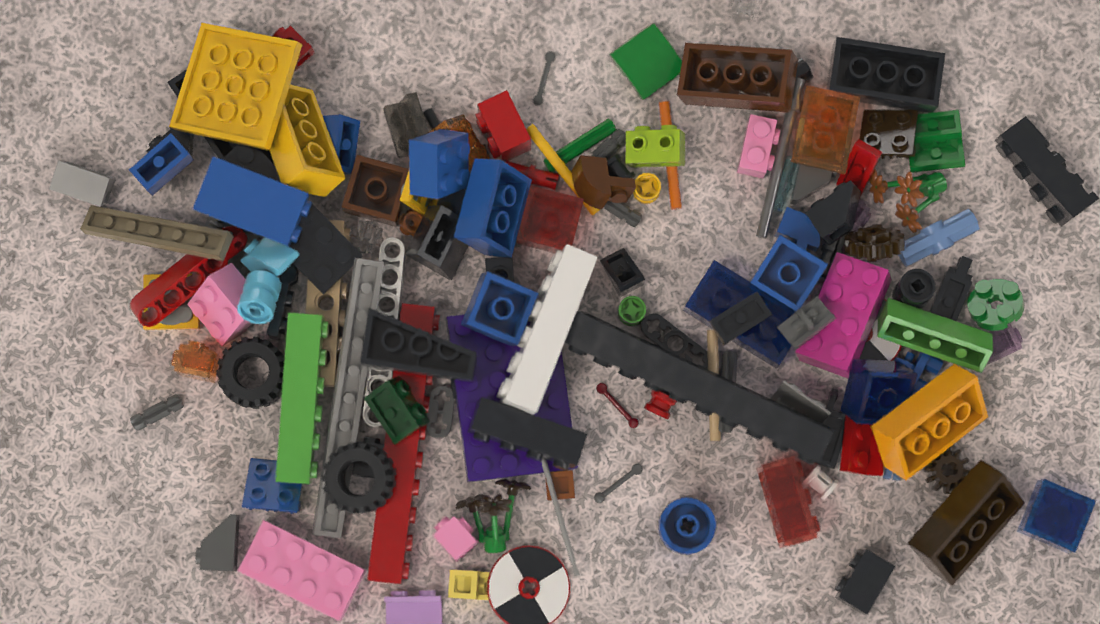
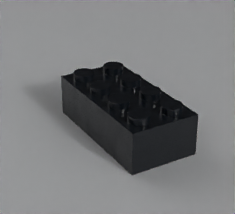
[825,37,945,113]

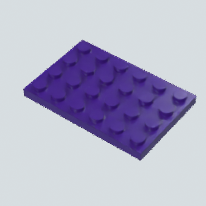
[446,314,578,483]

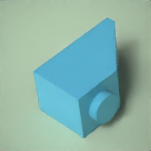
[240,237,300,276]

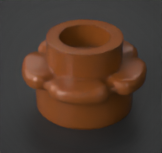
[398,210,423,236]

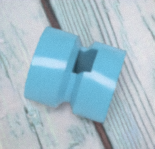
[237,270,282,324]

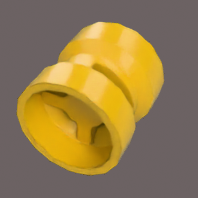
[633,173,661,204]

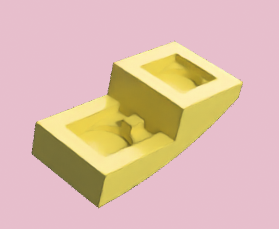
[448,570,489,600]

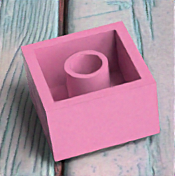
[187,263,252,346]

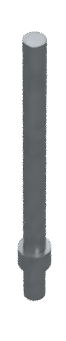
[756,78,805,239]

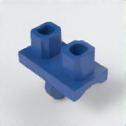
[893,352,944,396]

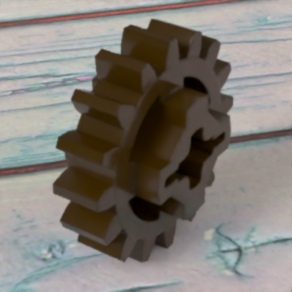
[844,224,905,262]

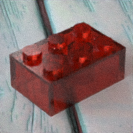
[756,456,821,549]

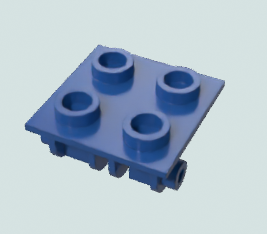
[242,458,302,514]

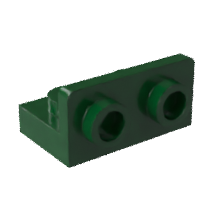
[364,376,430,445]

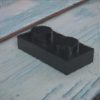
[709,292,772,345]

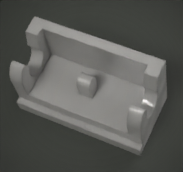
[49,160,116,207]

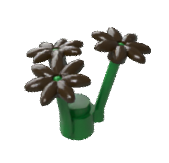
[455,479,531,553]

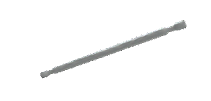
[541,458,580,577]

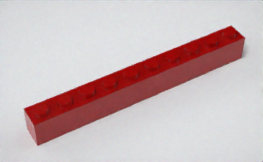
[367,303,440,585]

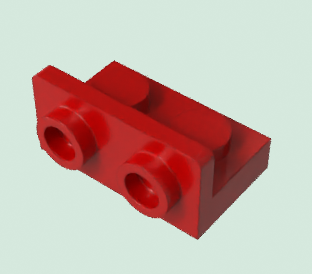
[840,416,884,476]

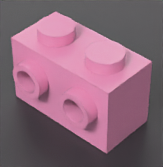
[737,114,780,179]
[433,516,478,562]

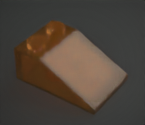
[791,85,860,174]

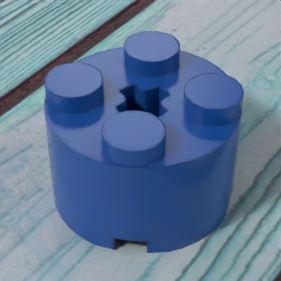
[658,497,716,555]

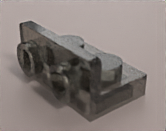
[383,92,429,158]

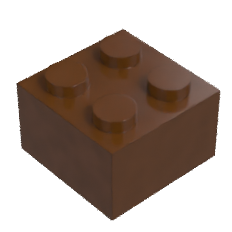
[342,155,409,227]

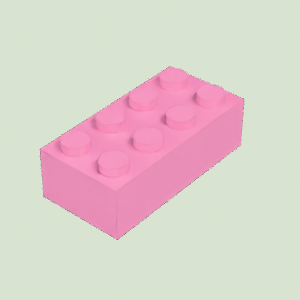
[238,520,366,621]

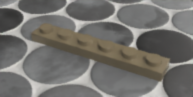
[80,205,234,261]

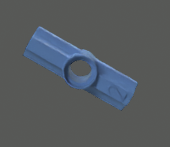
[898,209,980,267]

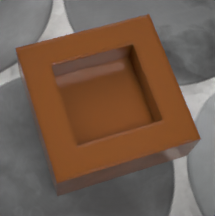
[545,470,575,501]

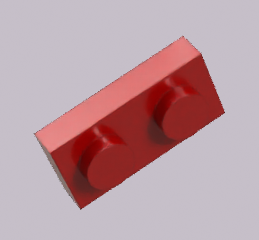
[836,139,882,197]

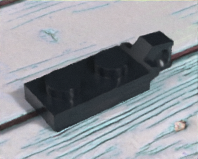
[929,256,973,321]

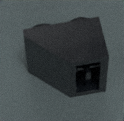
[405,205,468,280]

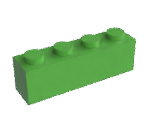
[877,298,993,373]

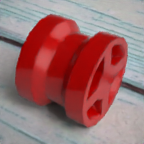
[644,390,677,419]

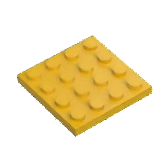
[169,23,302,150]

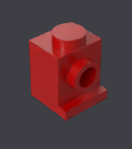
[273,25,315,71]

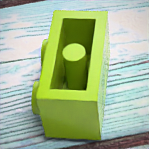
[626,125,685,168]

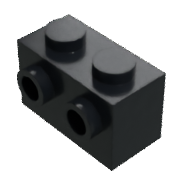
[834,549,896,615]

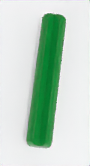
[544,119,616,172]

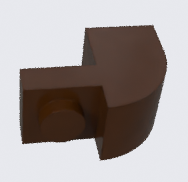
[571,155,636,210]

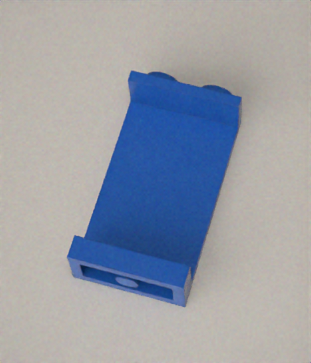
[192,157,312,247]

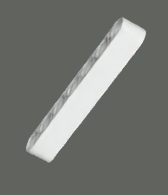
[363,237,406,429]

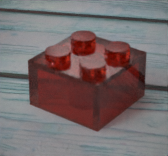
[517,186,584,253]

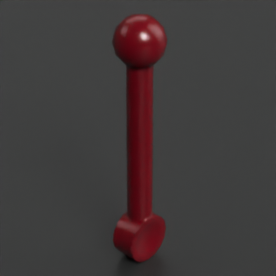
[596,383,639,428]

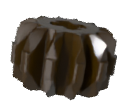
[923,447,971,494]

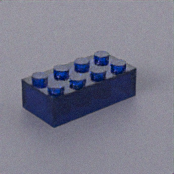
[683,260,795,369]

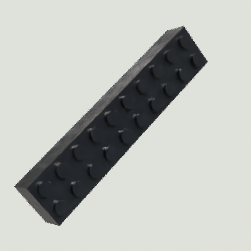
[565,311,836,465]

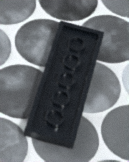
[222,144,363,295]

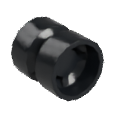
[892,269,936,309]

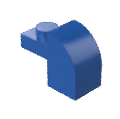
[775,207,820,252]

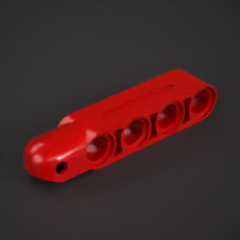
[130,226,248,327]

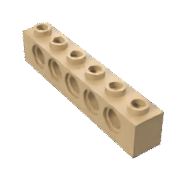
[305,220,351,388]

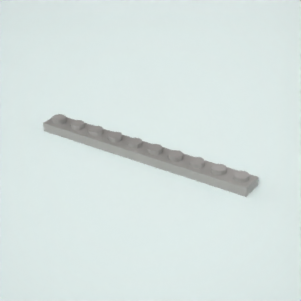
[312,258,384,538]

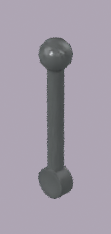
[533,51,556,105]
[594,464,643,503]

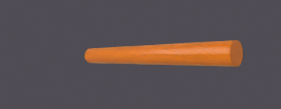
[659,101,682,210]

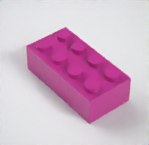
[795,252,892,379]

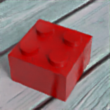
[475,90,531,162]

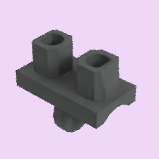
[777,296,836,350]

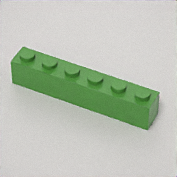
[275,313,329,484]

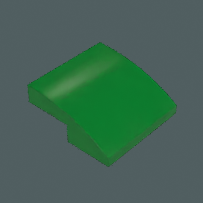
[609,23,682,100]
[909,109,965,173]

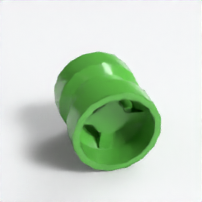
[618,296,646,326]

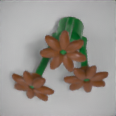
[869,169,947,233]

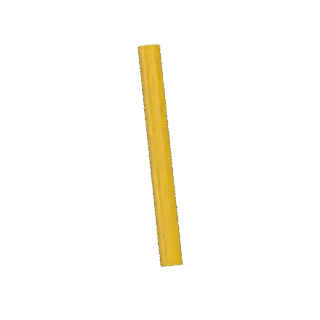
[526,123,600,216]

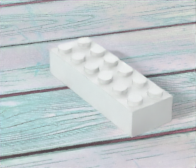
[496,244,598,415]

